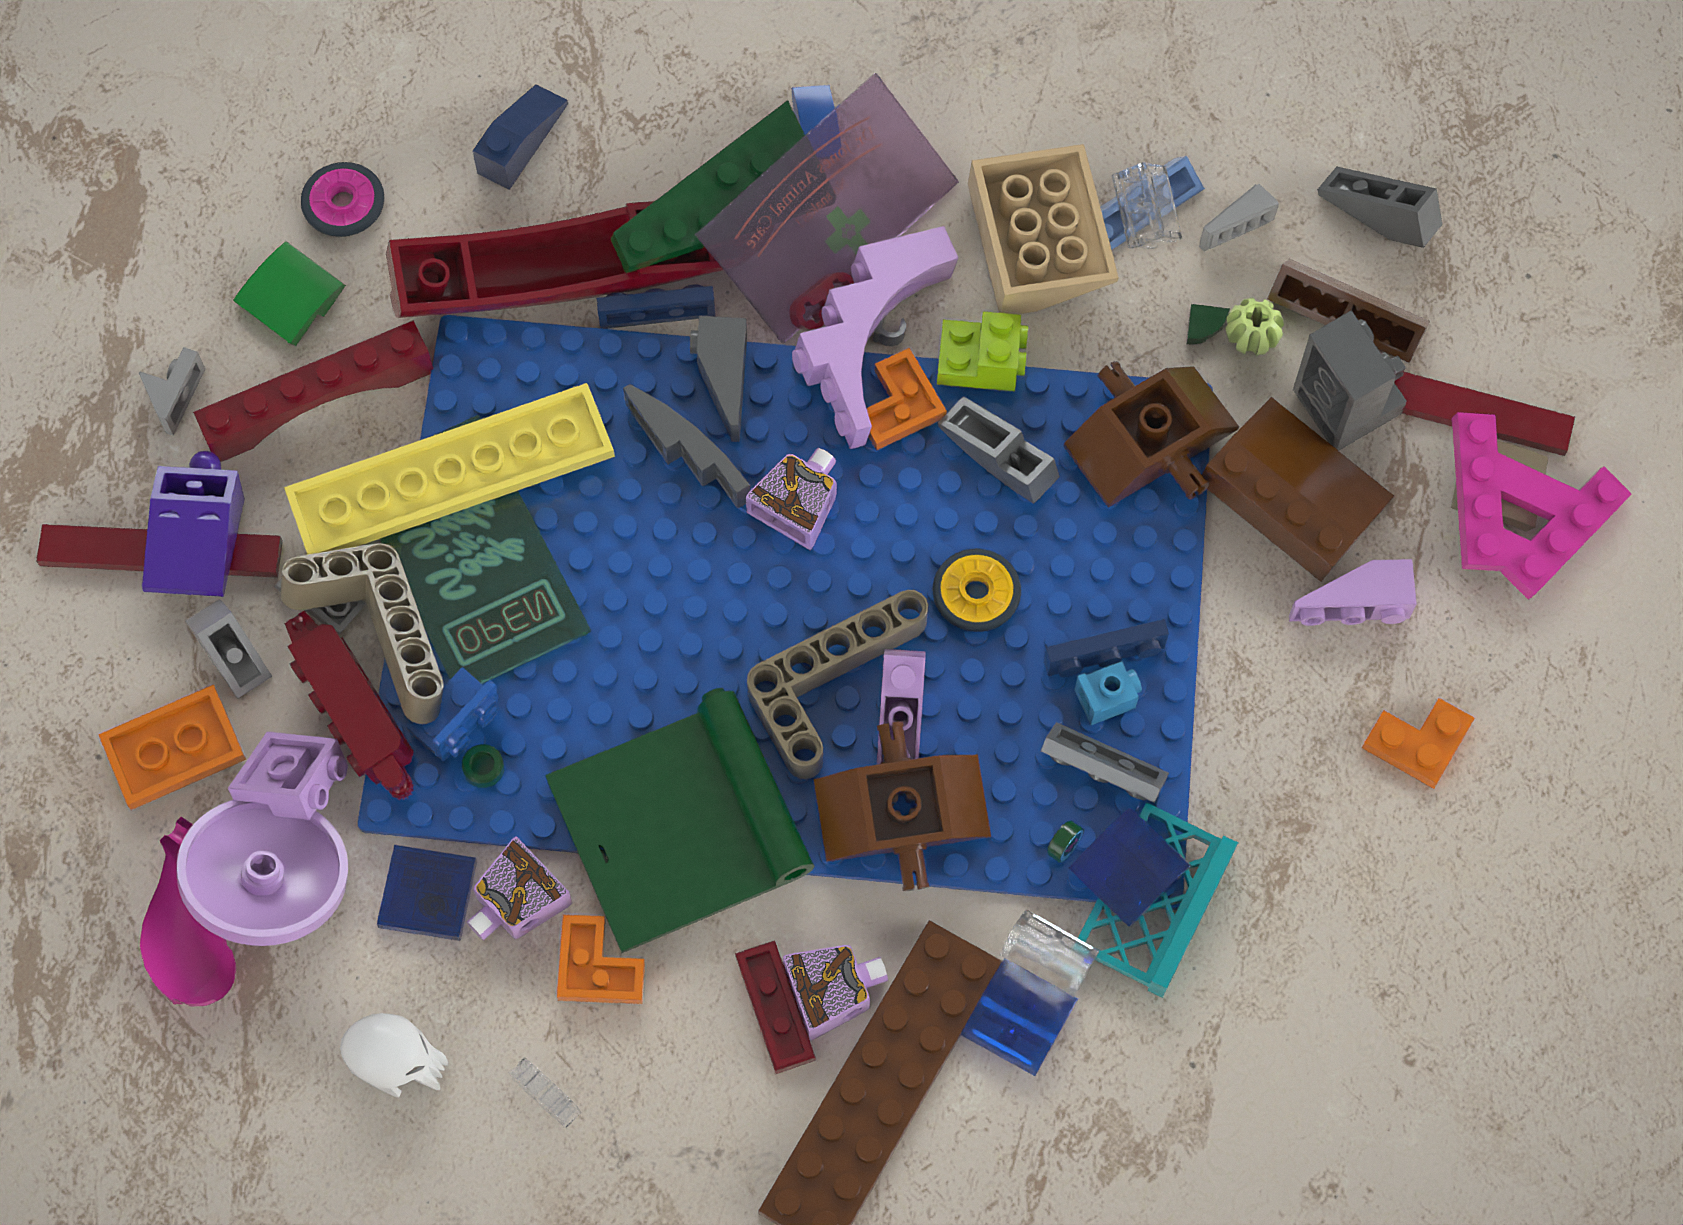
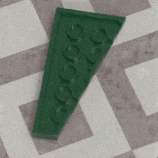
[610,100,836,273]

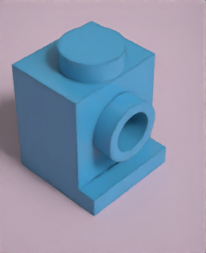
[1074,661,1142,725]

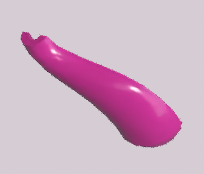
[140,816,237,1007]

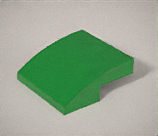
[233,241,346,346]

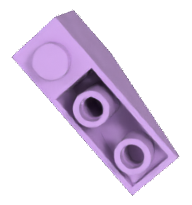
[1289,559,1417,626]
[877,649,926,765]

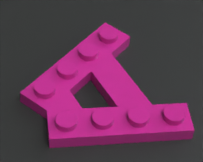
[1452,412,1632,600]

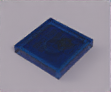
[377,845,477,941]

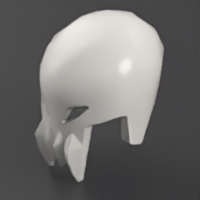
[340,1013,448,1097]

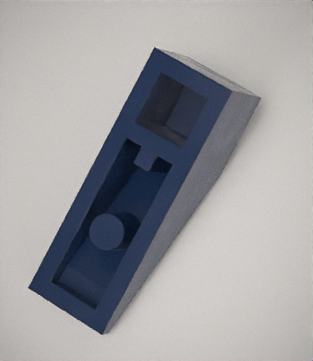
[472,84,568,190]

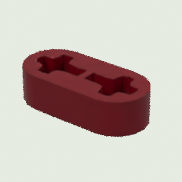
[789,272,854,331]

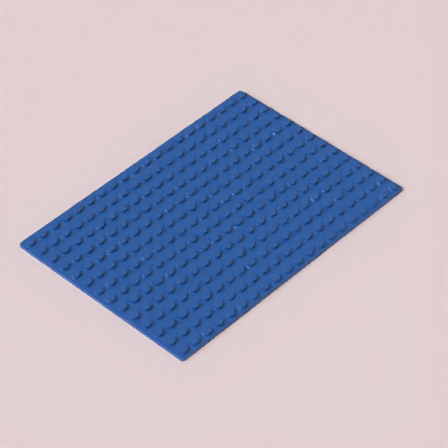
[358,315,1213,910]

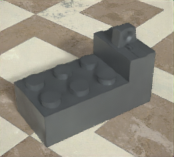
[1293,311,1407,451]

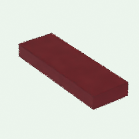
[735,940,816,1074]

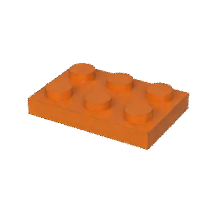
[98,685,246,810]

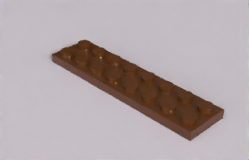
[758,920,1002,1225]

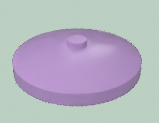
[177,800,348,946]

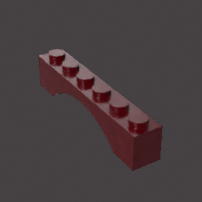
[193,320,433,462]

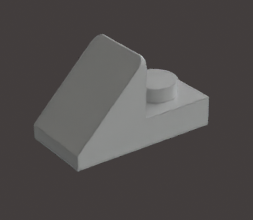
[139,347,205,435]

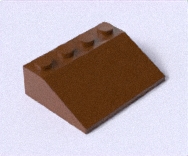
[1201,397,1394,582]

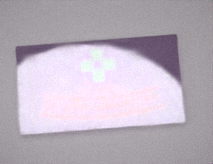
[695,73,959,343]

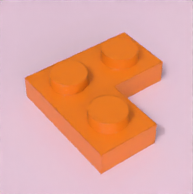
[866,348,947,451]
[1362,698,1475,789]
[557,915,645,1004]

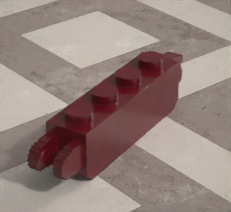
[284,610,414,800]

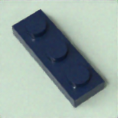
[596,284,716,329]
[1044,619,1169,677]

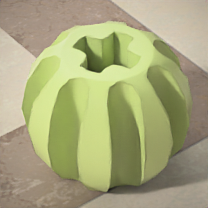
[1225,297,1284,356]

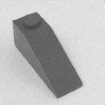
[1317,166,1443,248]
[690,316,747,442]

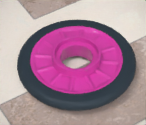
[301,162,385,237]

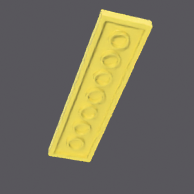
[284,383,615,555]

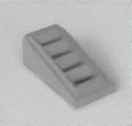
[1199,184,1279,252]

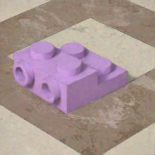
[228,732,348,820]

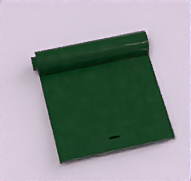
[545,688,815,954]

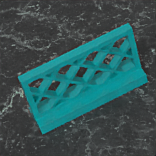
[1073,802,1239,998]

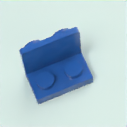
[406,667,499,762]

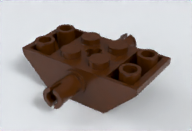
[1063,361,1239,508]
[814,722,991,891]

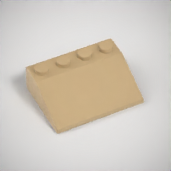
[967,144,1119,314]

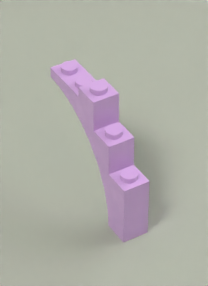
[792,226,958,449]

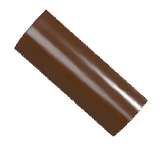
[1267,258,1430,363]

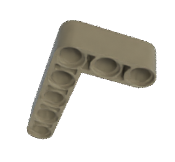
[280,543,444,724]
[747,590,928,779]

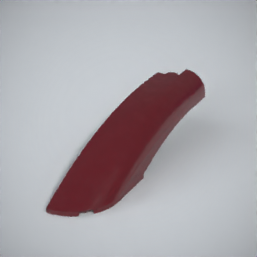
[386,201,774,318]

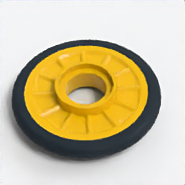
[932,549,1021,632]

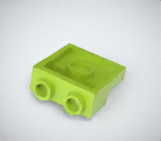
[937,311,1028,391]

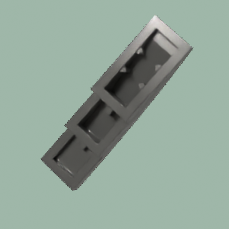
[623,384,750,509]

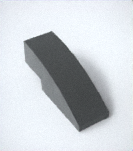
[938,396,1060,504]

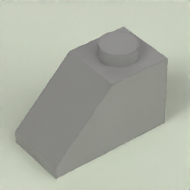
[186,599,272,698]

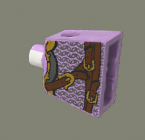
[746,448,837,550]
[467,836,572,941]
[783,945,888,1041]

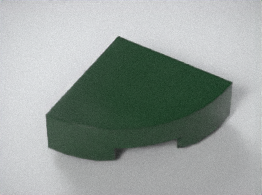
[1186,304,1230,345]

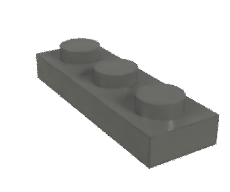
[1041,722,1169,803]

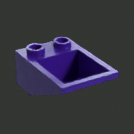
[142,451,245,597]

